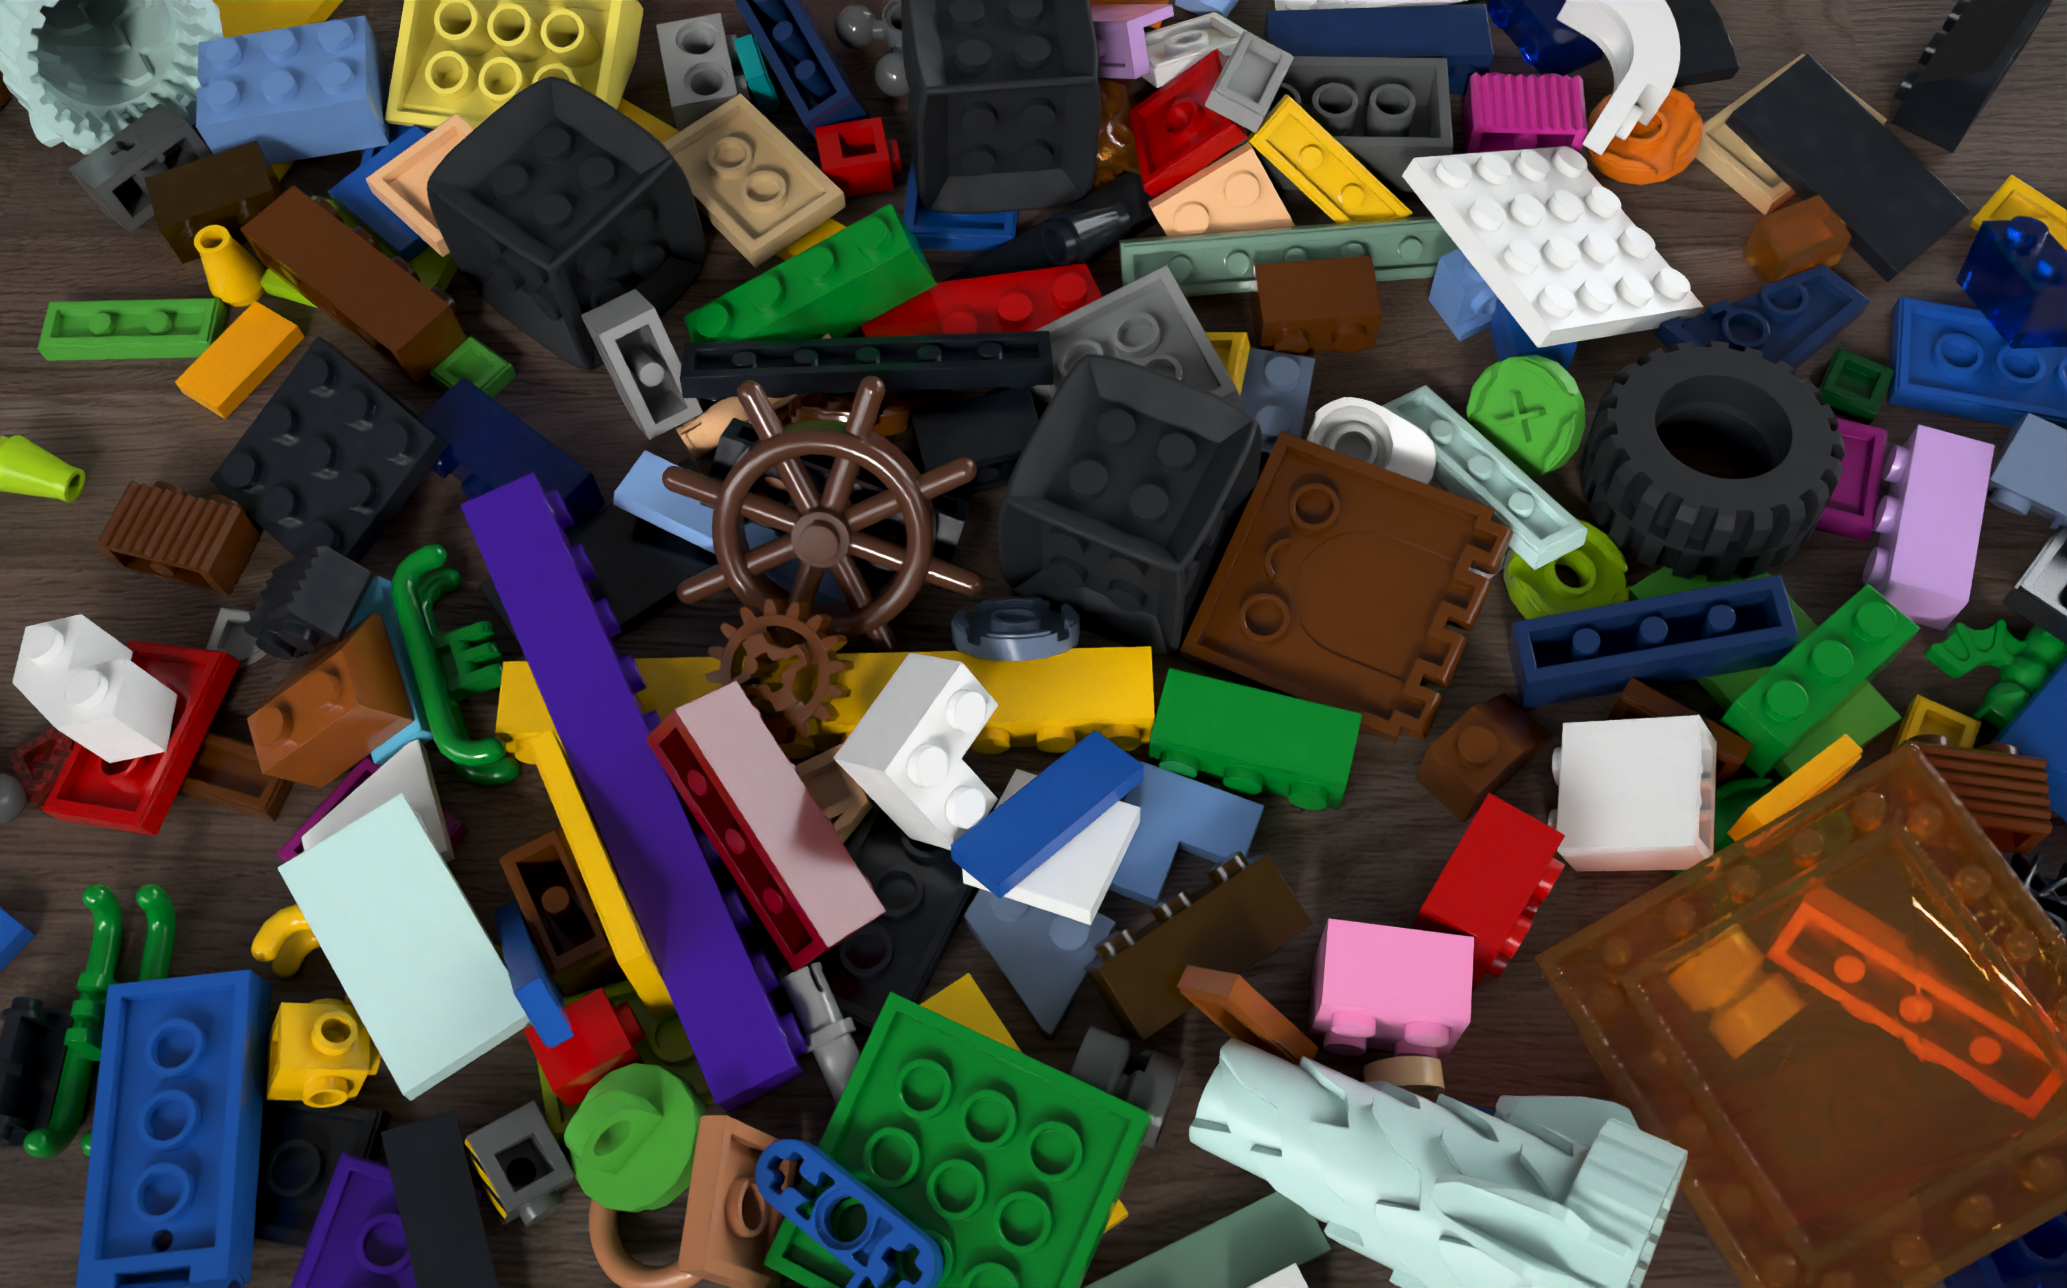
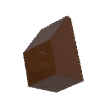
[1415,693,1553,823]

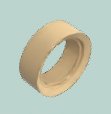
[1363,1056,1445,1099]

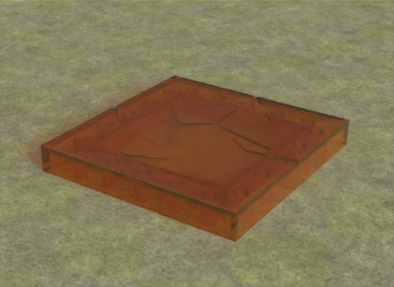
[1534,740,2067,1288]

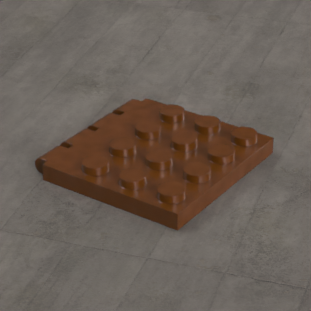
[1180,431,1514,744]

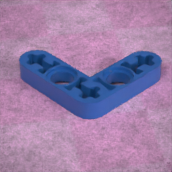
[755,1139,944,1288]

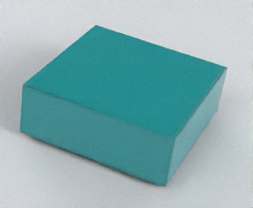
[734,34,780,115]

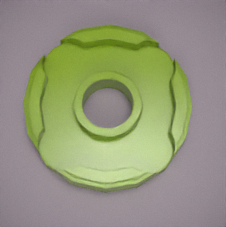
[1503,519,1630,620]

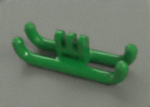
[391,543,520,787]
[23,883,176,1159]

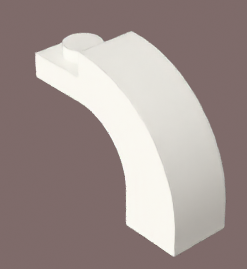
[1557,0,1680,156]

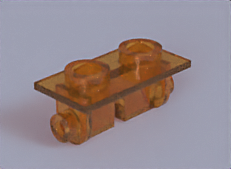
[1093,78,1141,189]

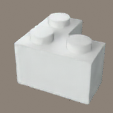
[833,652,998,850]

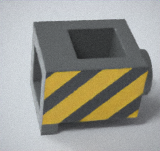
[464,1100,575,1227]

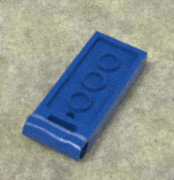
[76,969,271,1288]

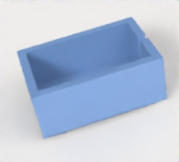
[196,15,390,165]

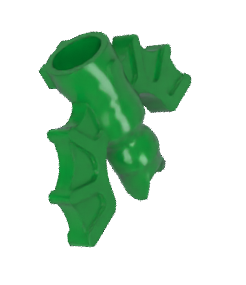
[1923,619,2067,737]

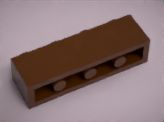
[240,185,467,385]

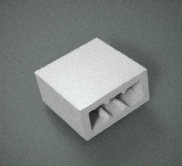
[1548,715,1717,872]

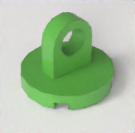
[1466,355,1586,477]
[564,1063,706,1213]

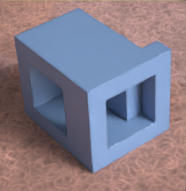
[1428,249,1499,342]

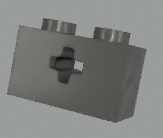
[68,103,213,233]

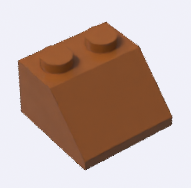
[247,613,415,788]

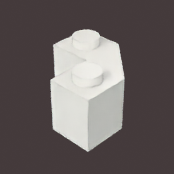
[12,614,177,763]

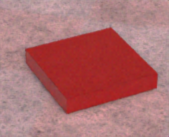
[1128,48,1248,198]

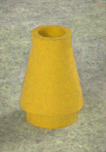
[194,225,266,307]

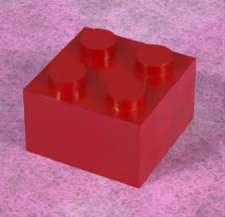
[1411,793,1565,992]

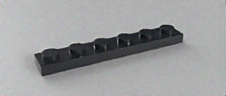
[680,331,1053,401]

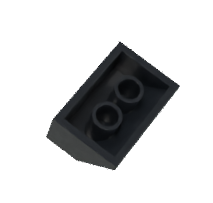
[1892,0,2053,153]

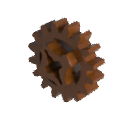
[705,599,854,745]

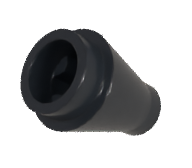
[1041,200,1131,267]

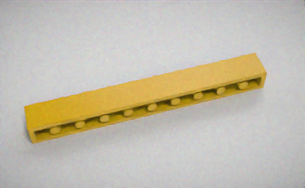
[495,646,1155,765]

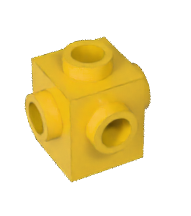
[266,998,381,1108]

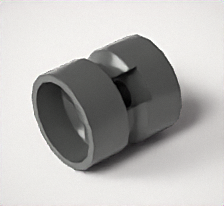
[1070,1025,1186,1150]

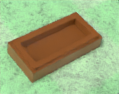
[1177,965,1319,1066]

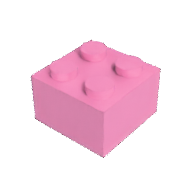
[1307,918,1474,1059]

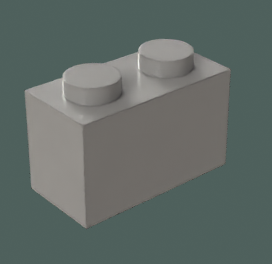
[581,289,703,440]

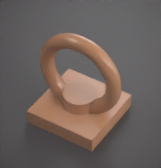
[589,1115,797,1288]

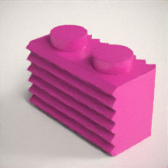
[1461,72,1588,154]

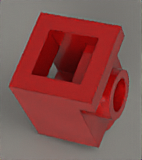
[814,117,902,198]

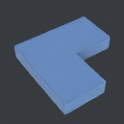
[1108,761,1265,907]

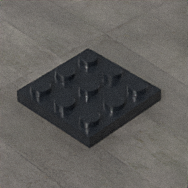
[210,336,450,564]

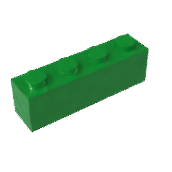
[683,203,937,343]

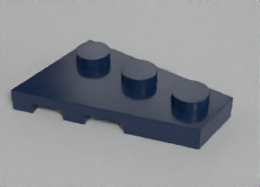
[1655,264,1870,370]

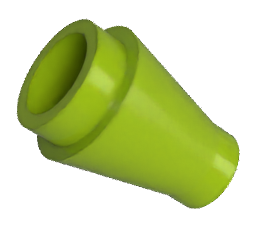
[0,435,86,503]

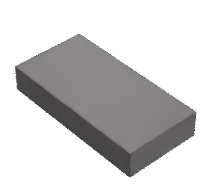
[1204,31,1294,133]

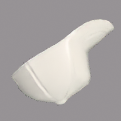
[1306,397,1436,484]

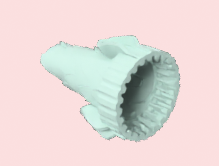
[0,0,225,155]
[1189,1038,1688,1288]

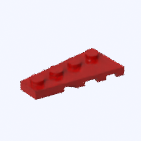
[858,263,1103,395]

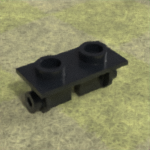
[0,997,74,1148]

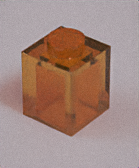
[1742,195,1853,285]

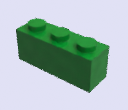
[1718,584,1920,779]
[1148,668,1362,811]

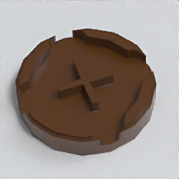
[789,392,911,436]

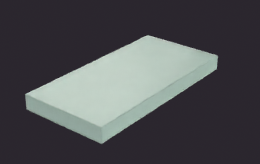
[278,793,531,1101]

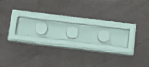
[1382,385,1588,570]

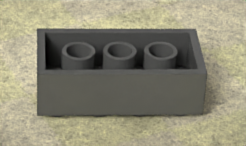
[1216,55,1453,192]

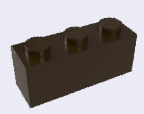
[1083,851,1313,1041]

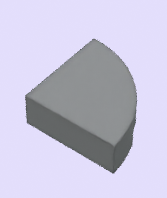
[206,608,267,670]

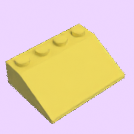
[385,0,644,129]

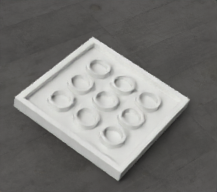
[1402,146,1704,348]

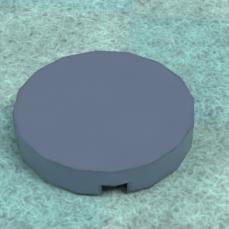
[951,597,1080,661]

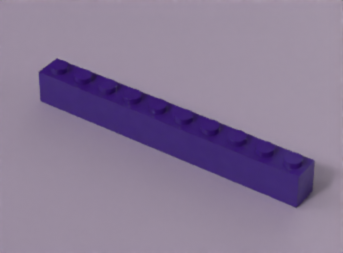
[460,472,809,1112]

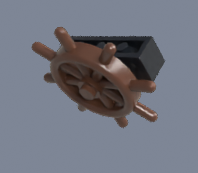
[662,376,984,653]

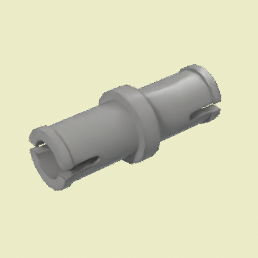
[779,962,860,1107]

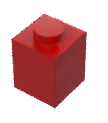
[523,987,647,1108]

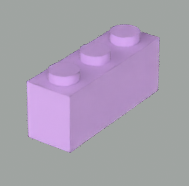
[1862,424,1995,631]

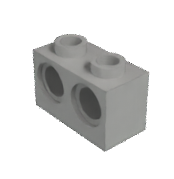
[656,13,751,131]

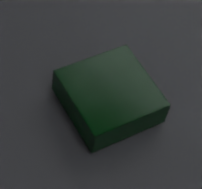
[1817,347,1895,425]

